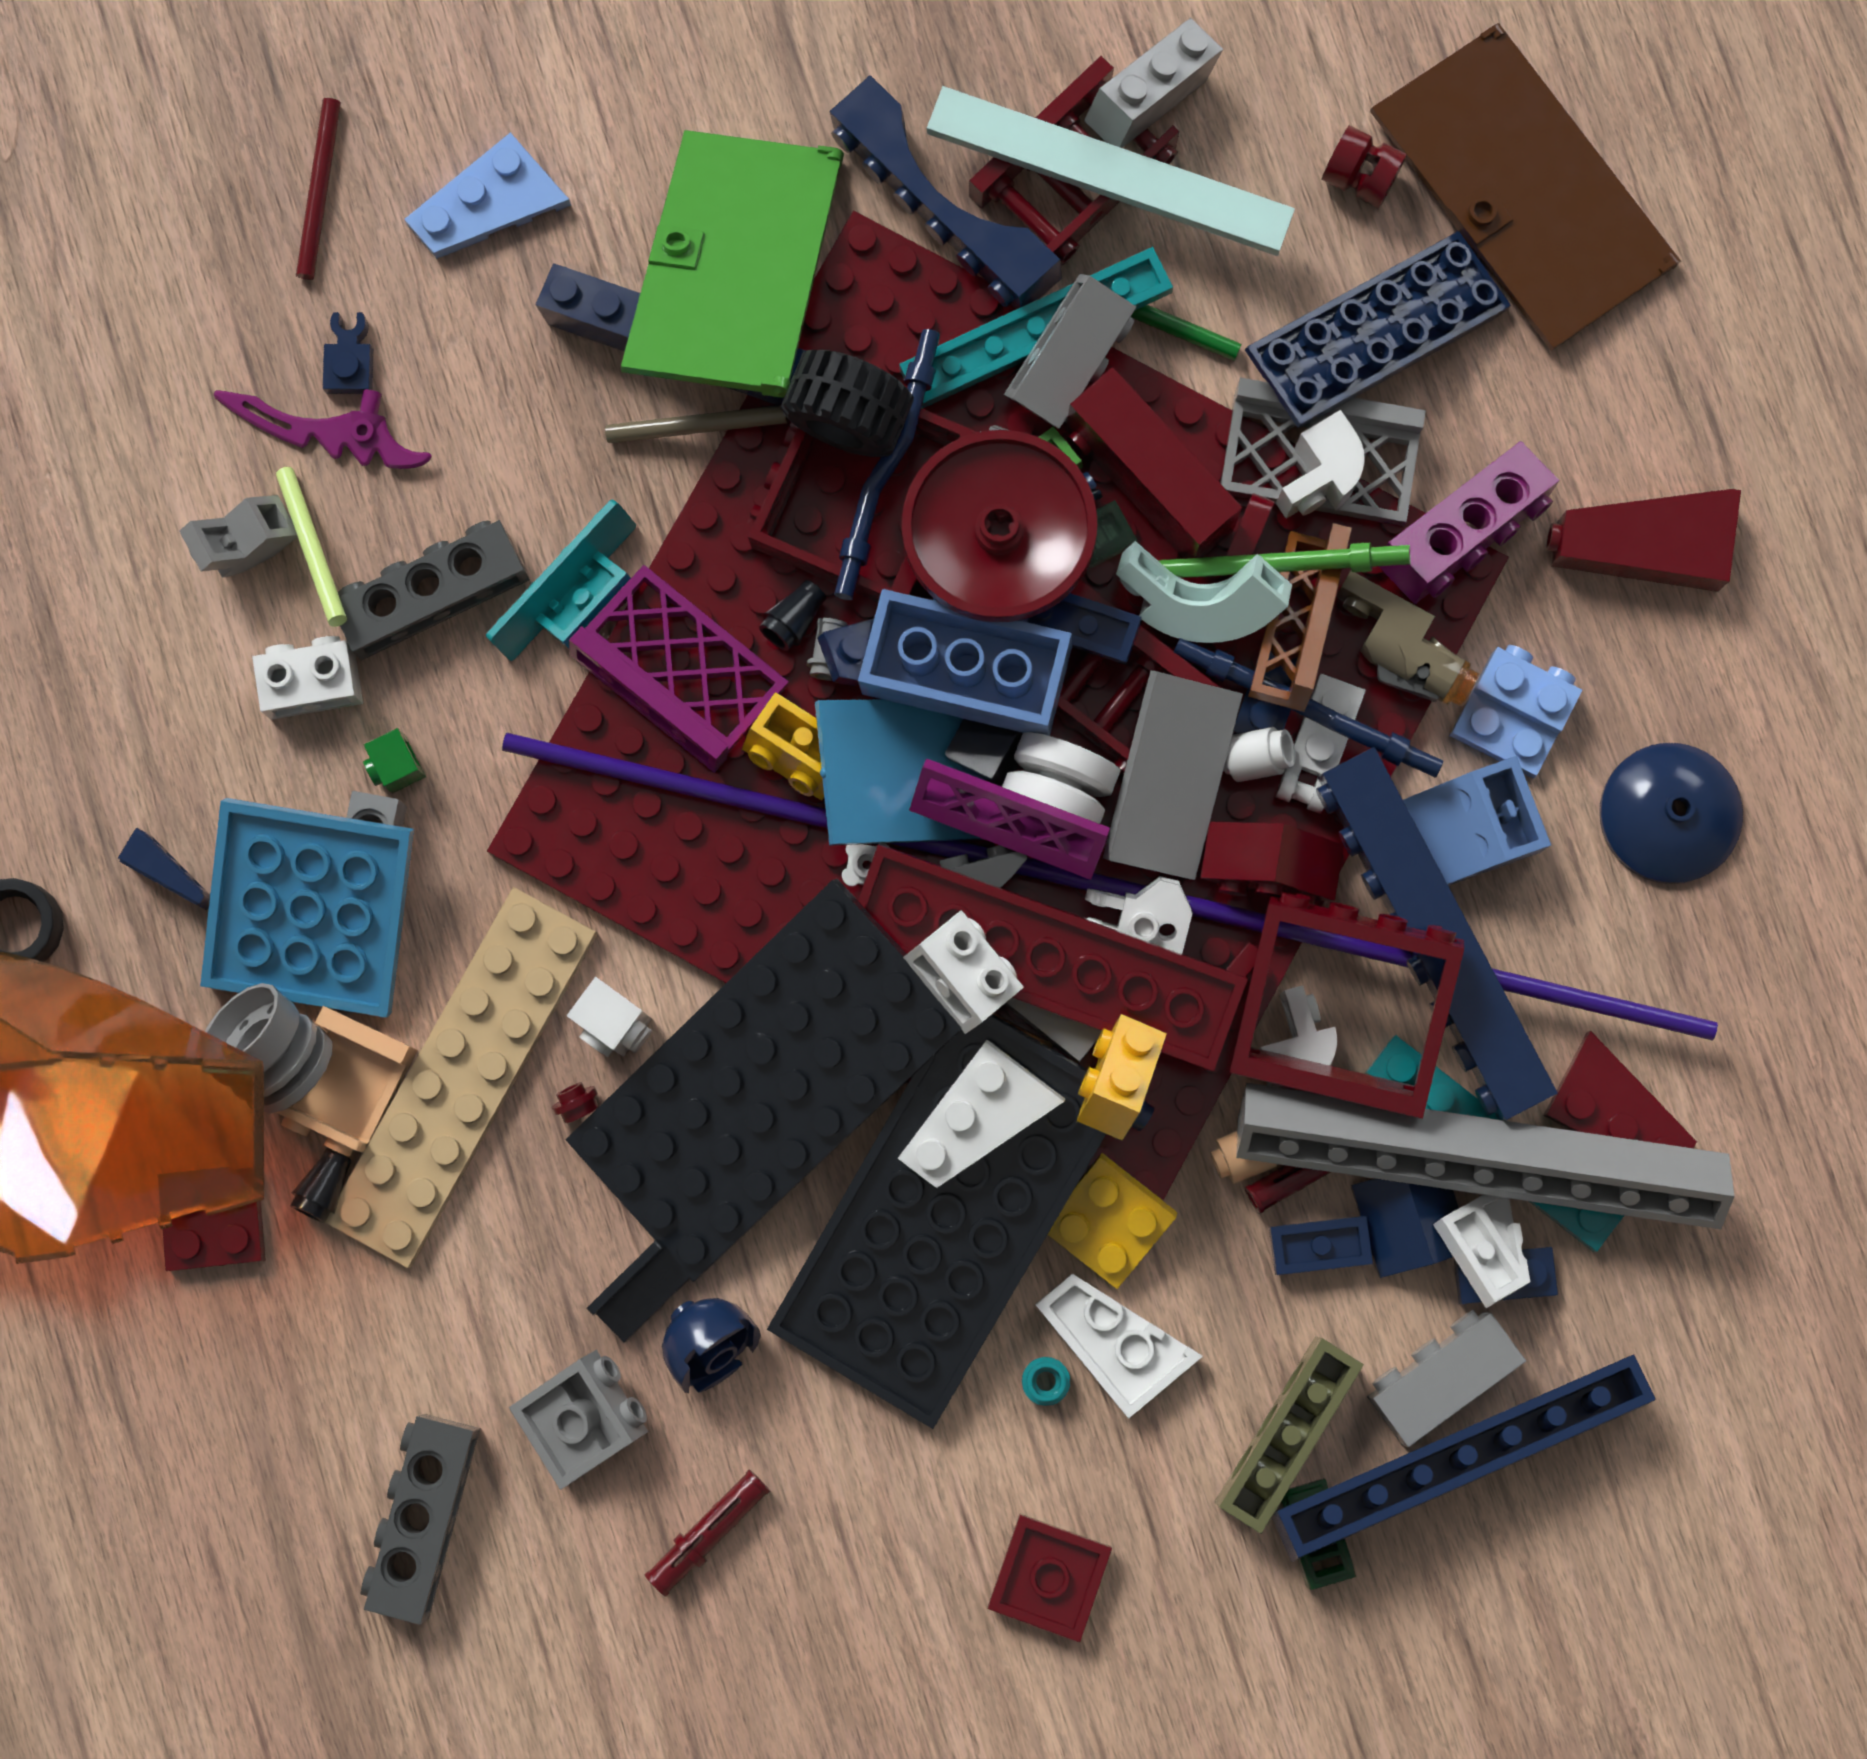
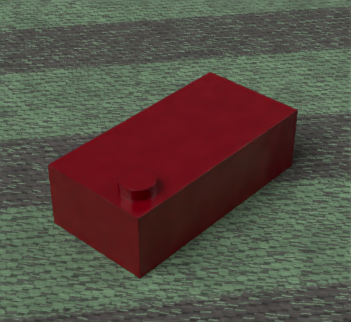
[1066,367,1242,559]

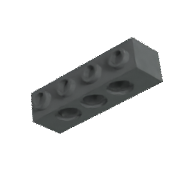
[338,520,530,661]
[361,1414,481,1625]

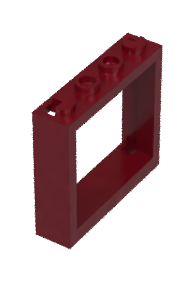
[745,408,977,603]
[1230,892,1464,1119]

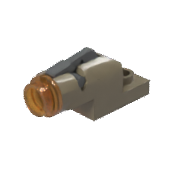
[1336,571,1480,707]

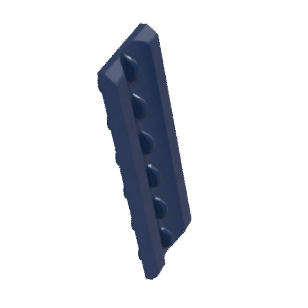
[1245,231,1511,428]

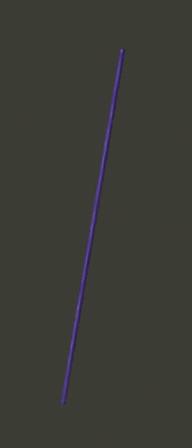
[502,733,1718,1041]

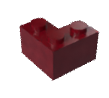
[1200,822,1344,905]

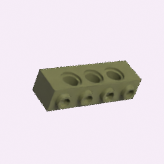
[1214,1337,1364,1534]

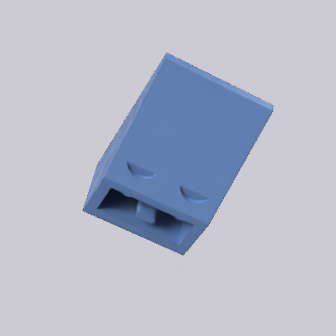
[1403,756,1551,886]

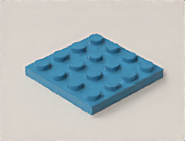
[200,798,414,1018]

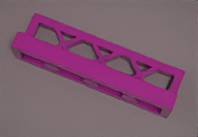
[909,759,1110,880]

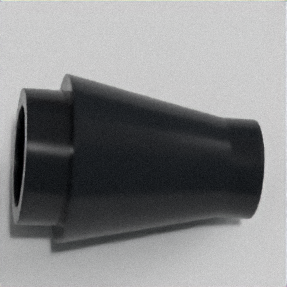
[759,580,826,651]
[290,1148,352,1223]

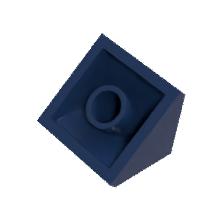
[1350,1178,1459,1278]

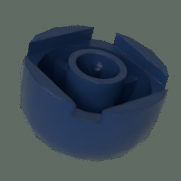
[662,1298,761,1393]

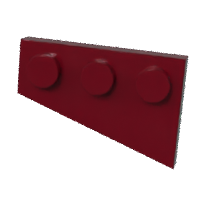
[1543,1031,1697,1149]

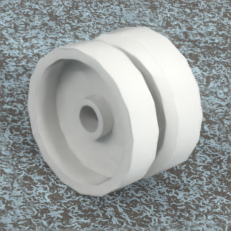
[1002,732,1120,824]

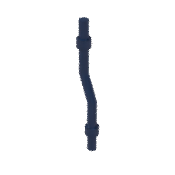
[834,329,940,600]
[1174,638,1443,778]

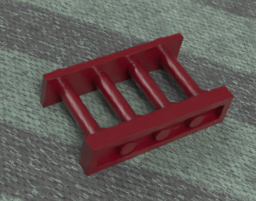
[969,56,1180,266]
[1056,580,1220,776]

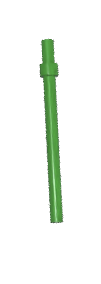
[1158,542,1411,578]

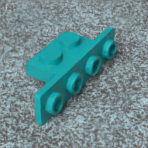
[486,499,636,661]

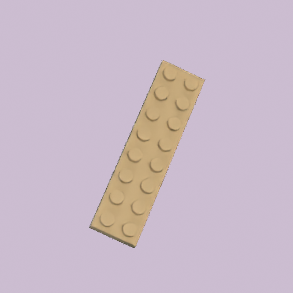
[325,887,598,1268]

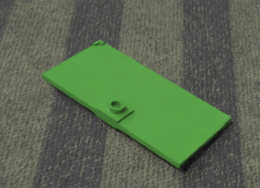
[621,130,844,397]

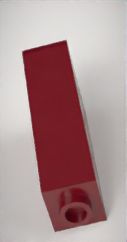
[1546,489,1741,592]

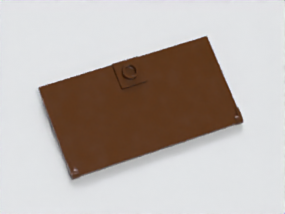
[1370,23,1681,351]

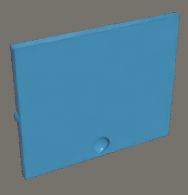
[815,699,985,846]

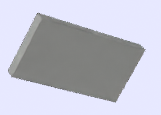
[1103,670,1243,880]

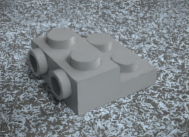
[509,1350,649,1490]

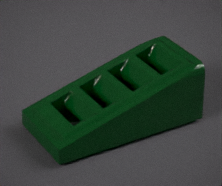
[1281,1478,1356,1590]

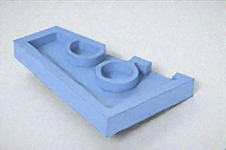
[404,132,571,259]

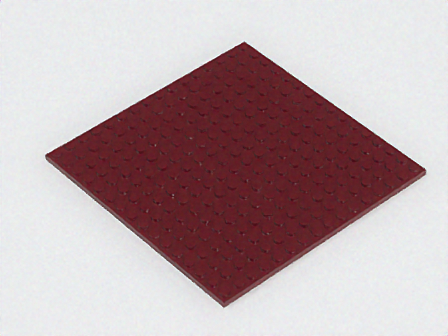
[487,210,1509,1200]

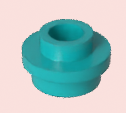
[1022,1357,1070,1406]

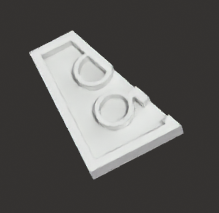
[898,1040,1065,1188]
[1035,1274,1203,1419]

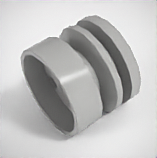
[200,983,332,1114]

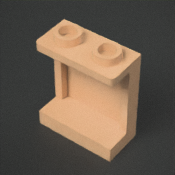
[276,1006,417,1157]

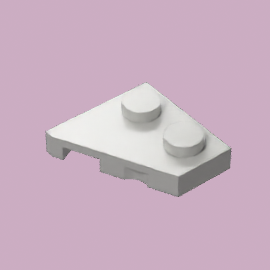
[1433,1195,1531,1308]

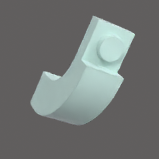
[1116,541,1292,643]

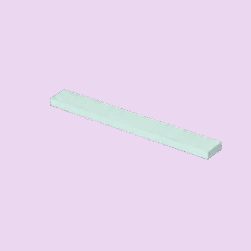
[927,86,1295,256]

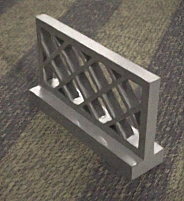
[1221,377,1426,526]

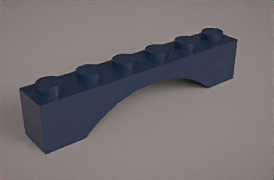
[829,75,1062,310]

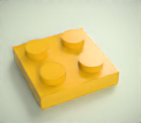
[1047,1153,1178,1289]

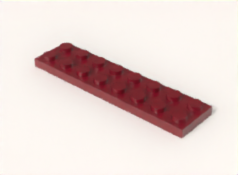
[858,844,1248,1071]

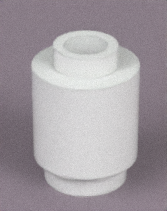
[1223,727,1295,782]

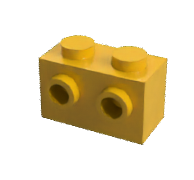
[742,692,824,801]
[1077,1014,1167,1140]

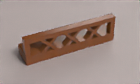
[1248,523,1352,712]

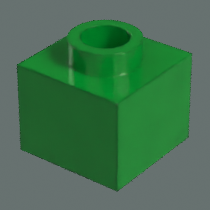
[363,728,426,794]

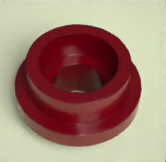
[552,1082,599,1123]

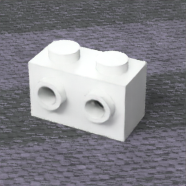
[252,636,363,720]
[903,910,1024,1034]
[567,976,652,1057]

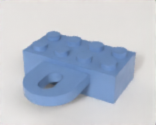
[858,589,1072,736]

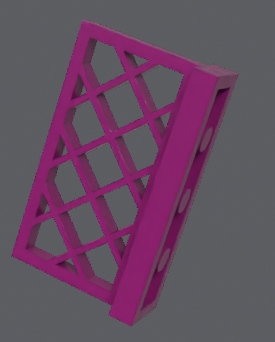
[569,564,789,773]

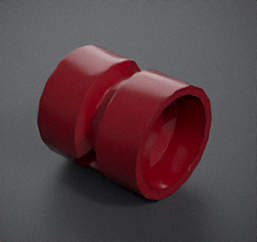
[1321,125,1407,209]

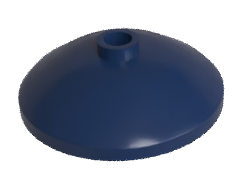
[1599,743,1743,884]

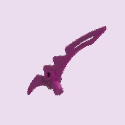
[214,389,432,469]

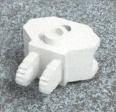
[1085,876,1192,954]

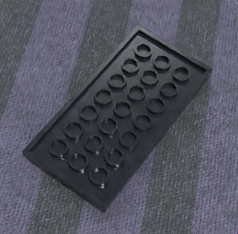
[565,878,962,1282]
[767,1014,1106,1429]

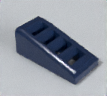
[118,828,210,911]

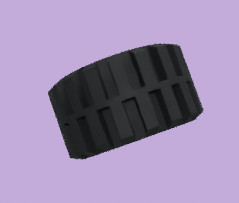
[781,350,914,457]

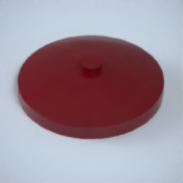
[902,430,1097,622]

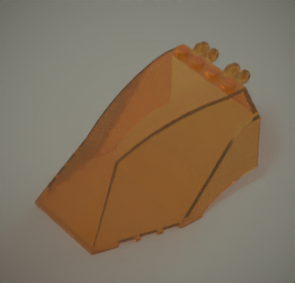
[0,951,264,1264]

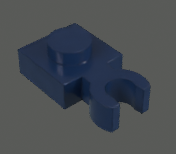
[323,312,374,394]

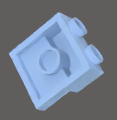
[1449,645,1582,779]

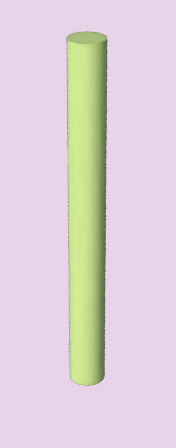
[276,467,347,627]

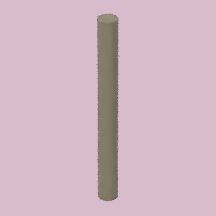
[605,405,790,443]

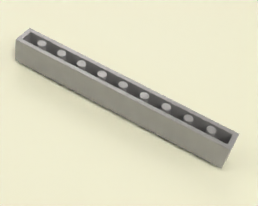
[1236,1083,1735,1230]

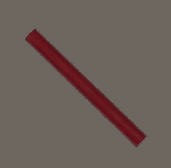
[296,98,341,280]

